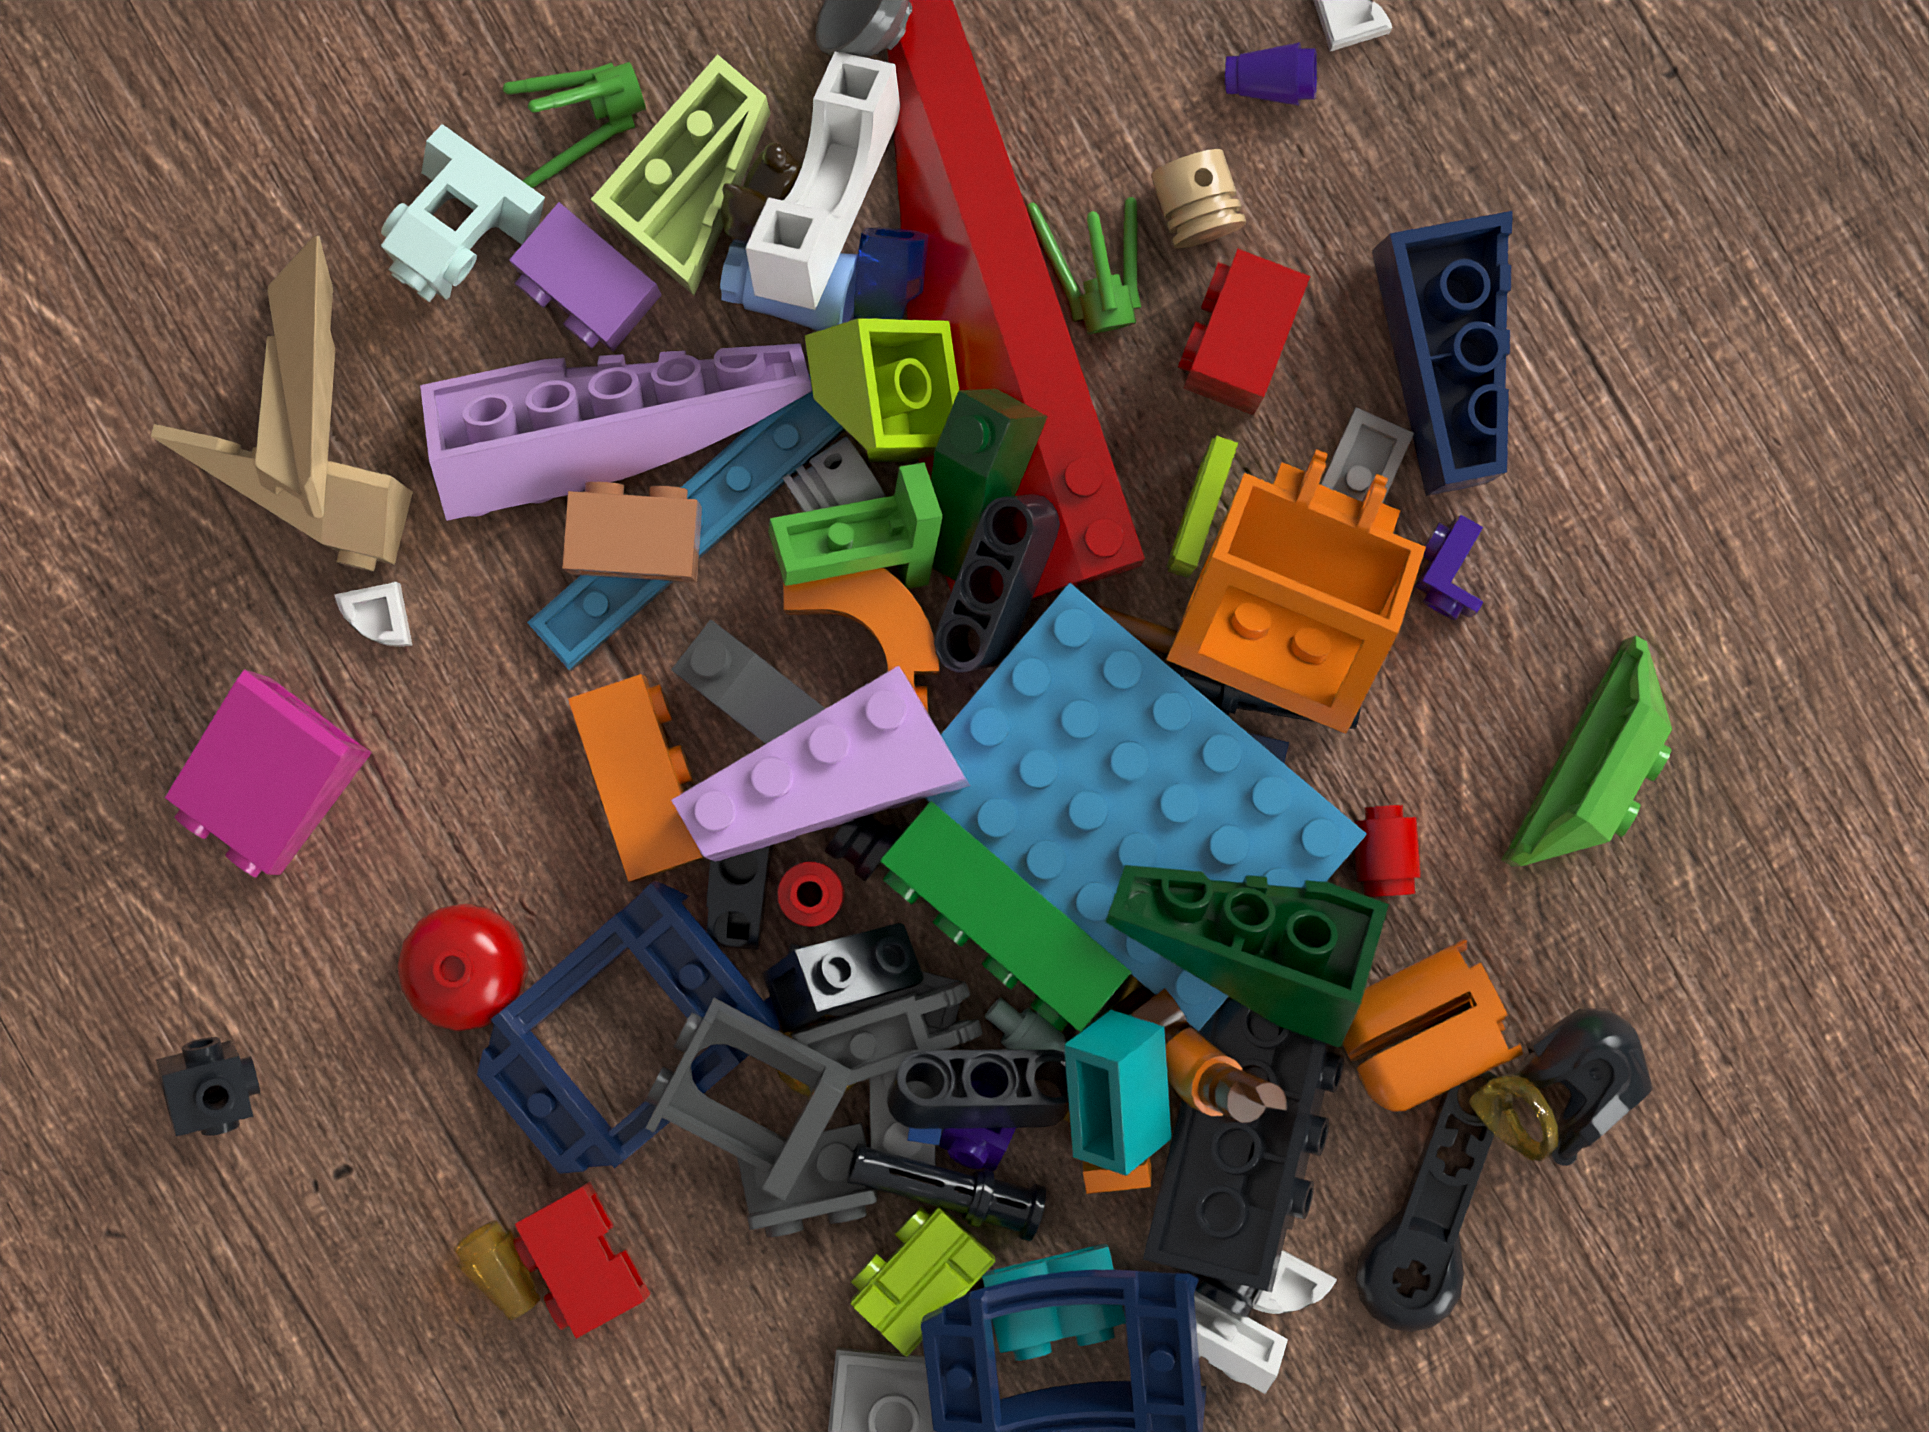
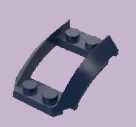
[477,880,780,1174]
[921,1269,1207,1432]

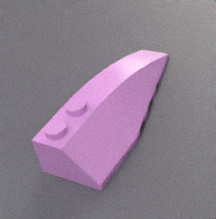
[420,343,812,521]

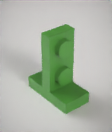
[768,462,943,589]

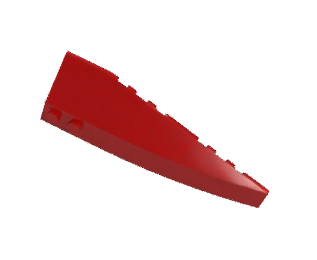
[887,0,1145,603]

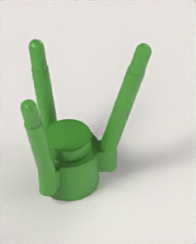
[503,62,646,189]
[1026,197,1141,334]

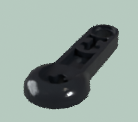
[1355,1071,1506,1332]

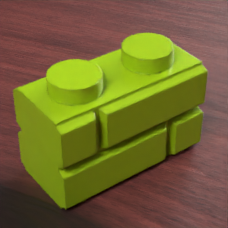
[850,1206,996,1357]

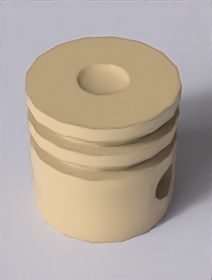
[1151,149,1246,249]

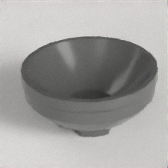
[815,0,912,58]

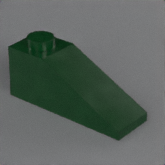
[931,389,1048,581]

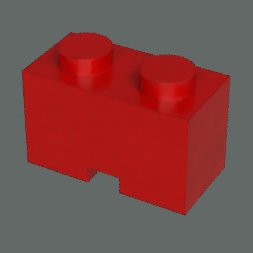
[513,1181,651,1339]

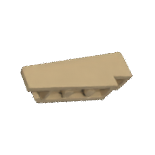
[255,236,335,518]

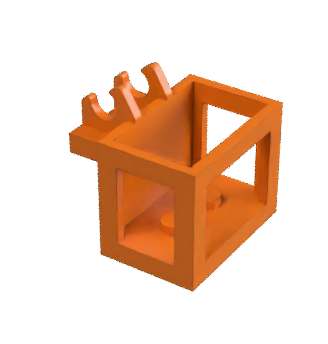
[1166,449,1426,734]

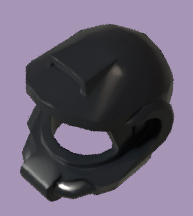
[1514,1008,1653,1166]

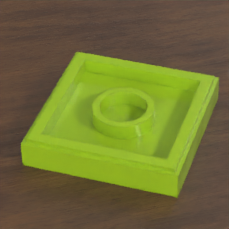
[1166,436,1238,578]

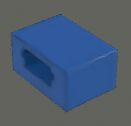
[907,1128,942,1145]

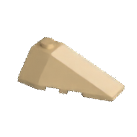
[151,424,413,571]

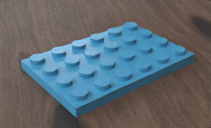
[925,583,1367,1031]

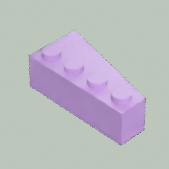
[672,666,970,862]

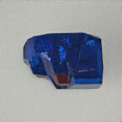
[854,227,928,320]

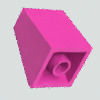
[165,669,372,877]

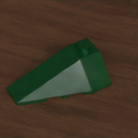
[1105,865,1389,1048]

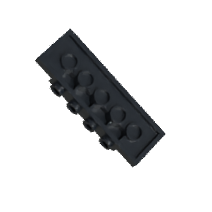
[1143,996,1344,1293]

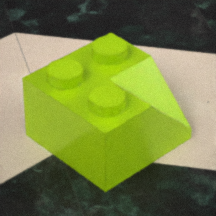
[805,318,959,462]

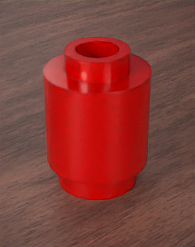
[1352,805,1421,897]
[778,862,845,927]

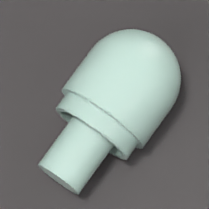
[985,997,1067,1052]

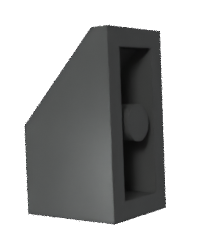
[671,619,825,744]

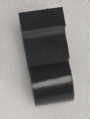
[706,845,773,950]

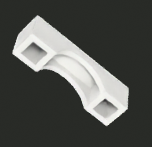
[746,51,900,310]

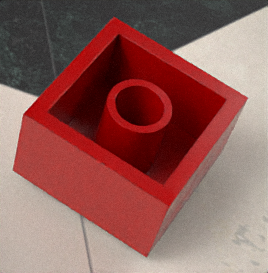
[1178,248,1311,416]

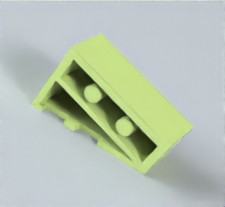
[591,54,771,295]

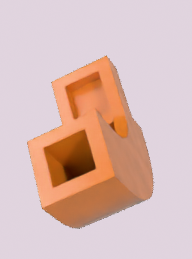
[783,568,940,712]

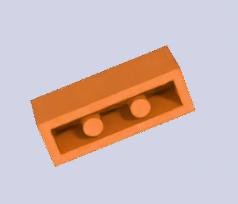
[568,674,705,882]

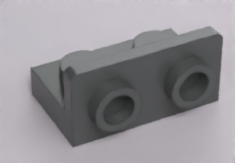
[737,1122,878,1238]

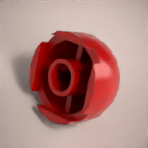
[397,903,529,1032]

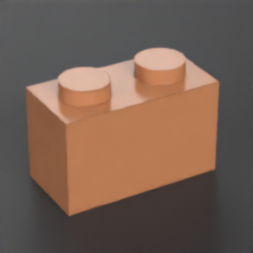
[562,482,702,583]

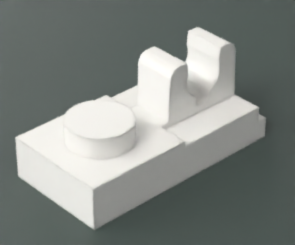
[1194,1291,1288,1394]

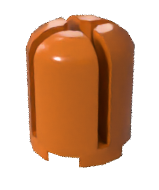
[1342,939,1523,1112]

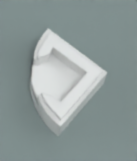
[1314,0,1392,52]
[334,582,412,647]
[1251,1250,1337,1314]

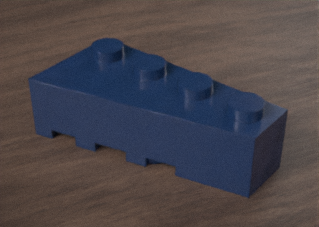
[1372,211,1513,496]

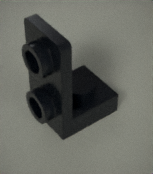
[762,923,923,1033]

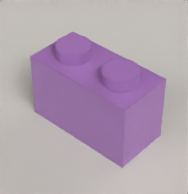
[509,202,662,352]

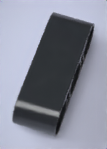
[934,494,1060,673]
[887,1049,1069,1129]

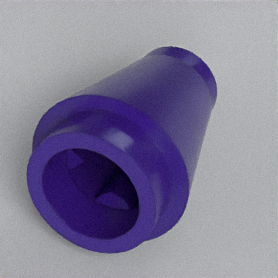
[1225,42,1317,106]

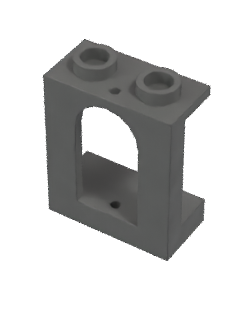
[645,998,852,1201]

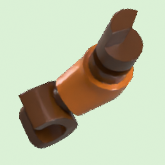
[1111,987,1286,1123]

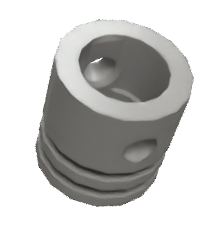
[782,437,886,512]

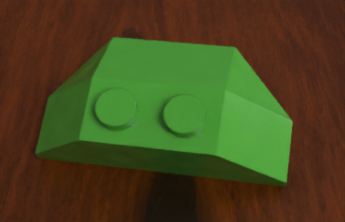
[1501,635,1672,867]

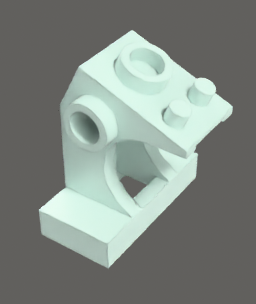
[381,124,545,302]

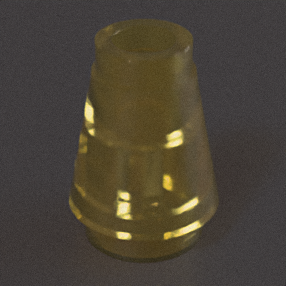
[453,1220,541,1320]

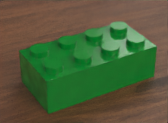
[880,801,1131,1032]

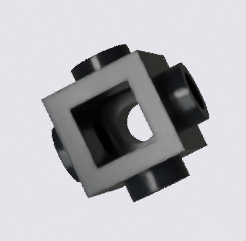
[156,1037,260,1137]

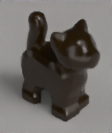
[721,143,803,243]

